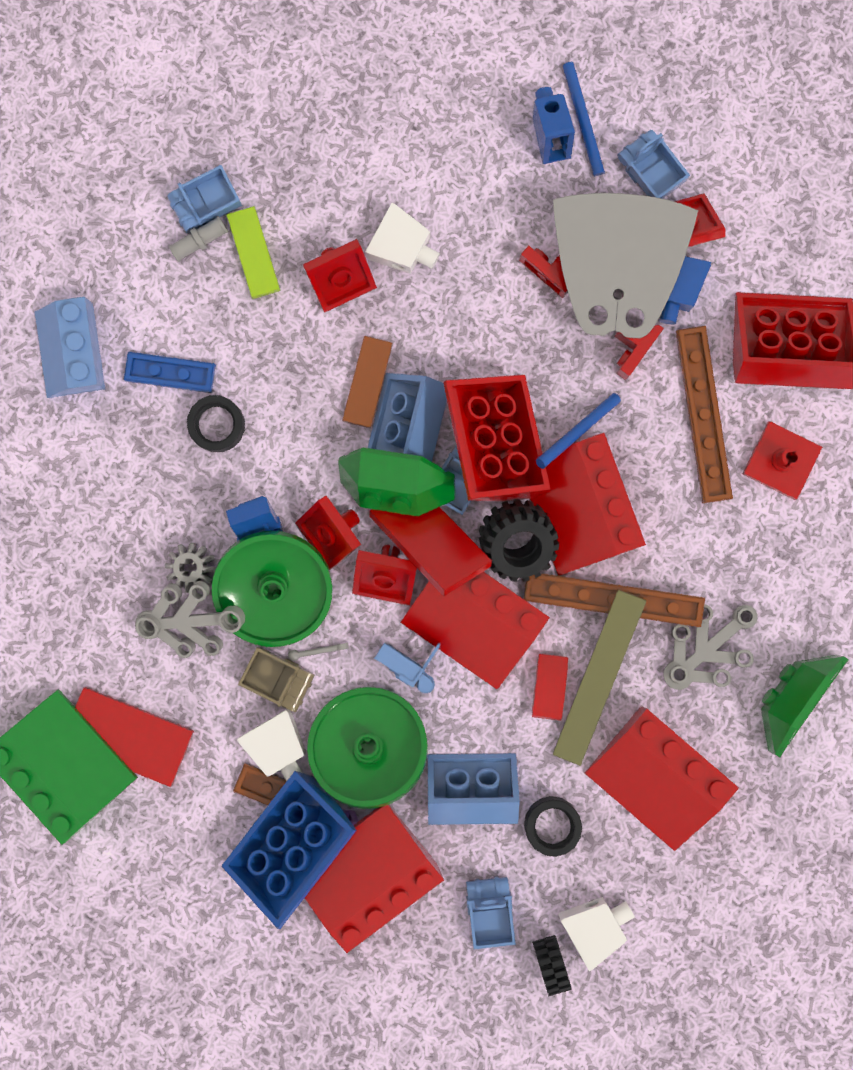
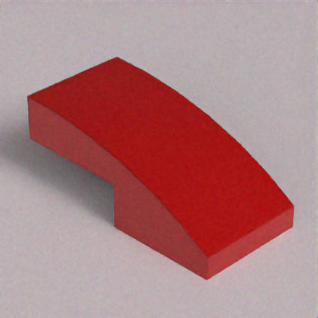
[532,654,568,721]

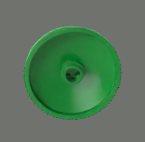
[212,531,332,647]
[307,687,428,809]

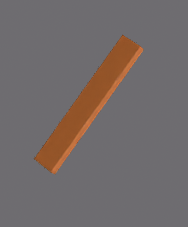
[676,326,733,504]
[523,574,705,627]

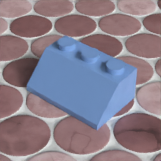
[35,296,105,398]
[368,373,447,462]
[428,753,520,825]

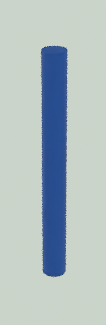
[563,62,605,177]
[536,393,621,469]

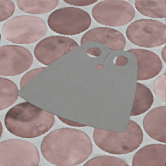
[553,193,698,338]

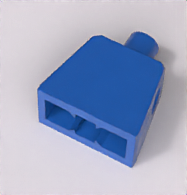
[533,87,575,164]
[659,256,711,325]

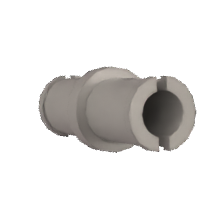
[169,216,229,262]

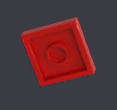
[303,239,377,313]
[742,421,823,500]
[295,495,362,570]
[352,544,417,606]

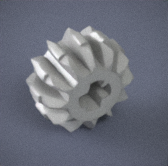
[165,542,216,593]

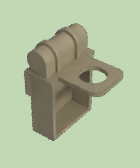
[238,647,315,712]

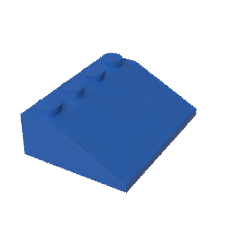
[221,771,357,929]

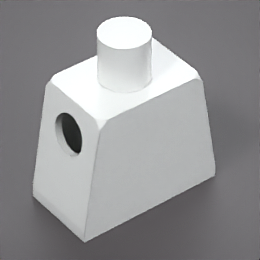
[365,203,440,274]
[237,709,306,781]
[558,897,635,971]

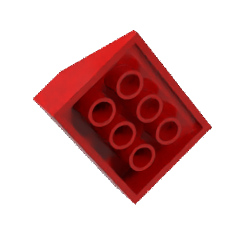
[733,292,853,389]
[443,375,551,501]
[530,433,646,576]
[400,572,550,689]
[584,706,739,851]
[305,805,444,953]

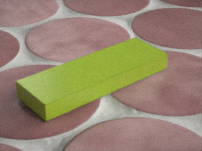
[227,206,281,299]

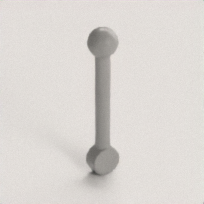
[288,643,349,661]

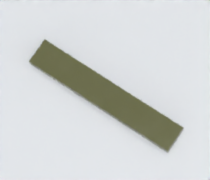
[553,589,647,766]

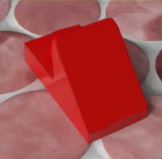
[519,245,568,298]
[614,325,664,380]

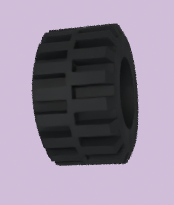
[479,499,559,582]

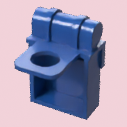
[226,496,284,541]

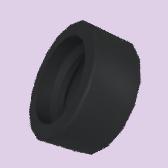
[187,395,245,452]
[524,796,582,857]

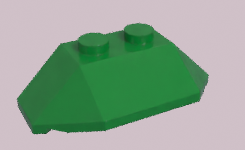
[338,447,456,516]
[761,655,849,758]

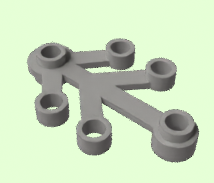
[135,581,245,658]
[663,604,758,690]

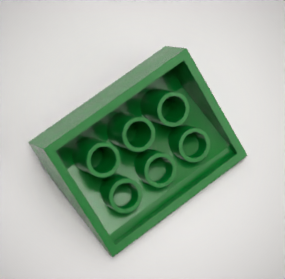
[0,689,138,845]

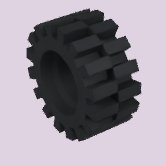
[532,935,572,997]

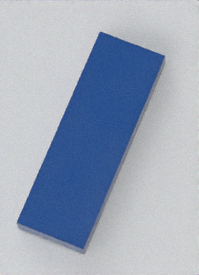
[124,352,216,393]

